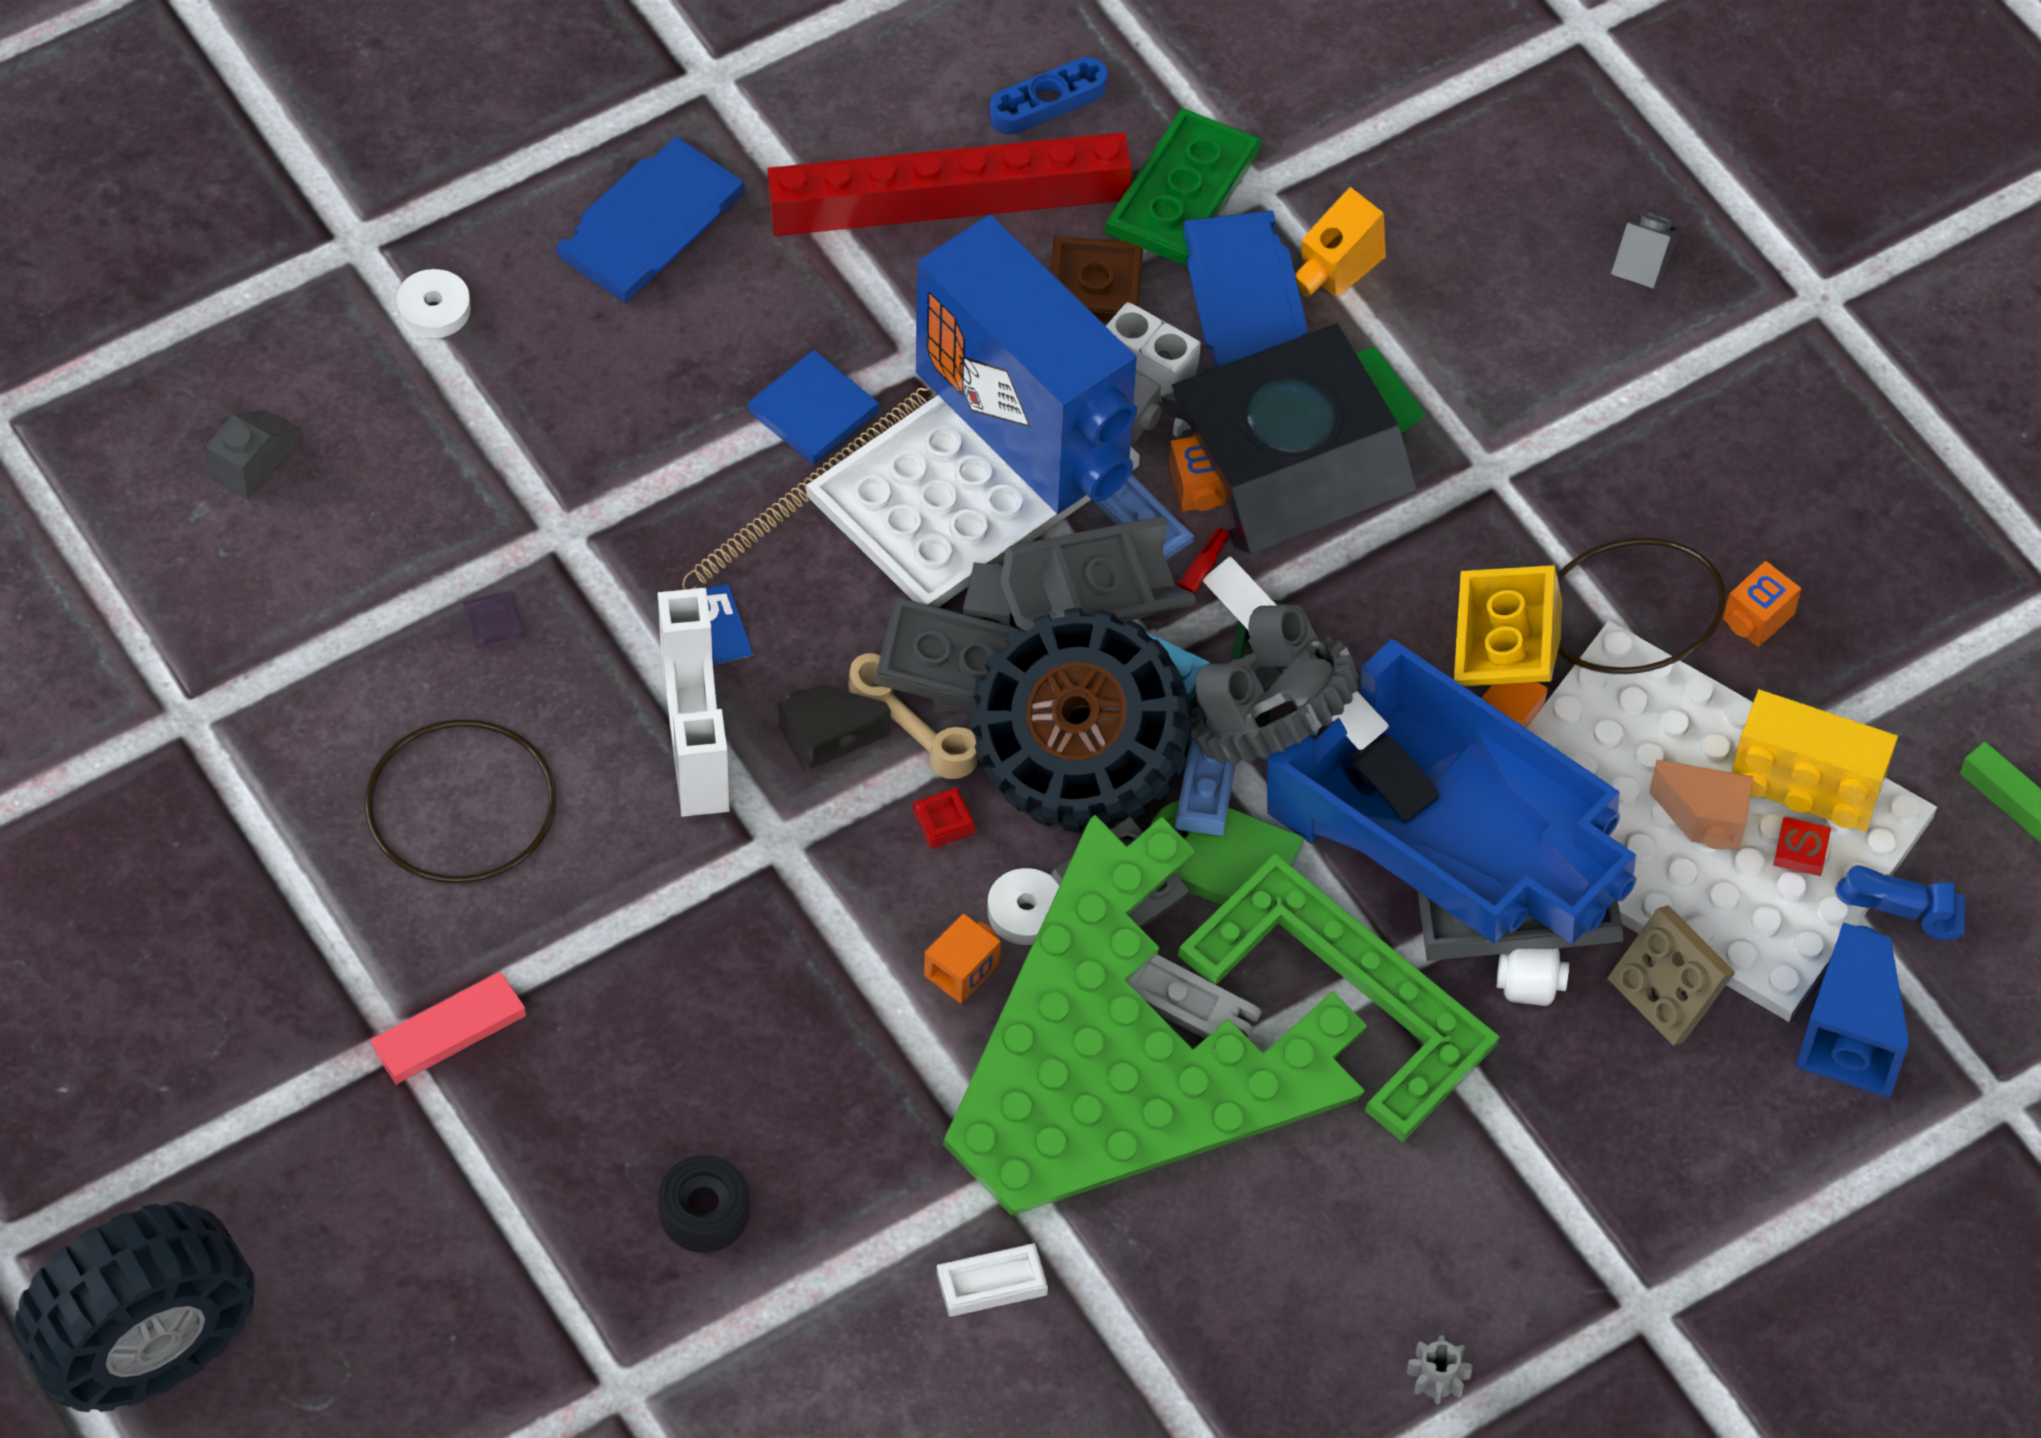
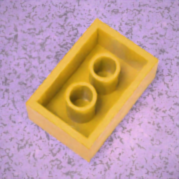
[1731,689,1898,832]

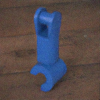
[1835,865,1965,940]

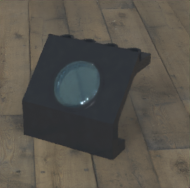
[1161,323,1417,554]

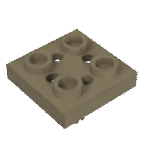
[1607,905,1735,1046]

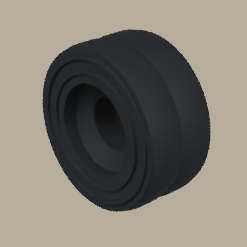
[658,1155,750,1253]

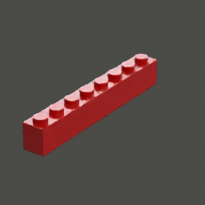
[767,132,1132,236]

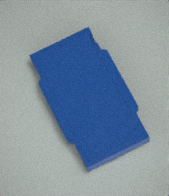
[556,136,744,304]
[1183,211,1308,369]

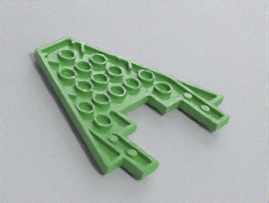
[943,815,1367,1216]

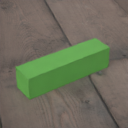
[1960,742,2041,843]

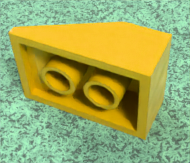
[1454,565,1562,686]

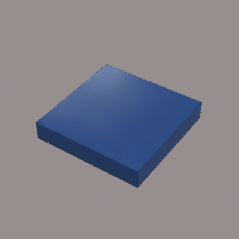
[748,350,879,465]

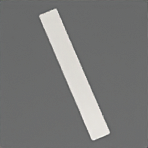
[1203,557,1388,750]

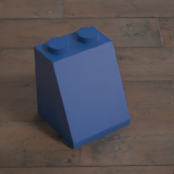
[1795,922,1909,1098]

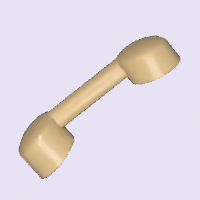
[848,653,978,779]

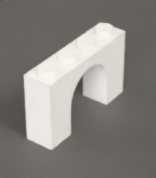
[658,588,729,817]

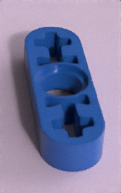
[989,57,1108,134]

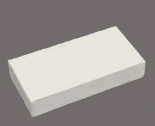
[936,1243,1048,1317]

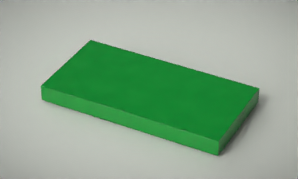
[1105,108,1262,266]

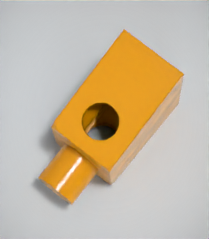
[1295,187,1386,297]

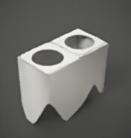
[1106,302,1201,403]

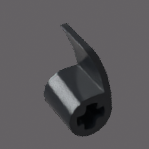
[1342,733,1439,823]

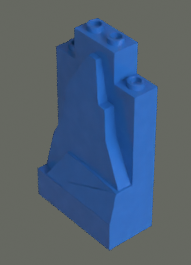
[1267,638,1637,944]

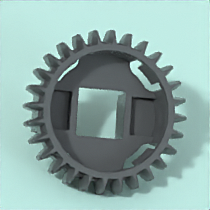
[1190,605,1359,764]

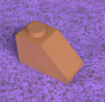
[1649,760,1753,850]

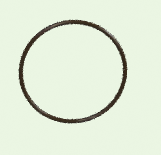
[1557,538,1726,674]
[365,720,556,883]

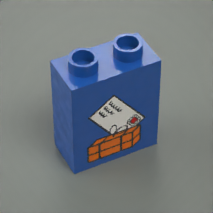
[916,214,1137,515]

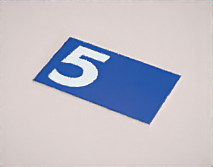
[706,583,753,666]

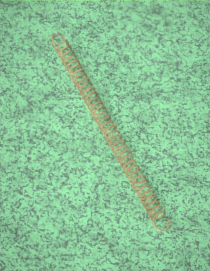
[682,387,936,590]

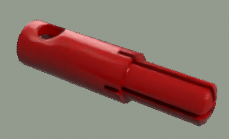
[1176,528,1230,595]

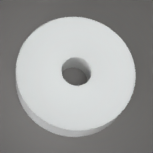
[396,269,471,339]
[987,868,1059,945]

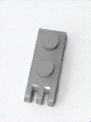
[1127,954,1262,1039]

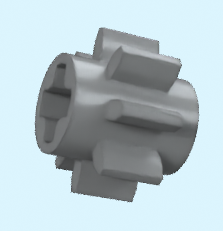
[1407,1335,1473,1404]

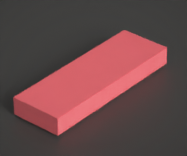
[370,971,526,1085]

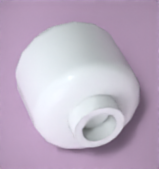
[1496,948,1569,1006]

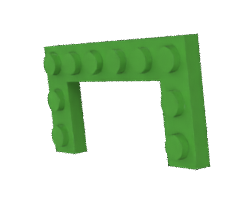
[1178,853,1500,1142]

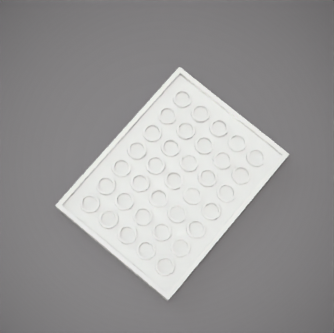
[1526,620,1937,1022]

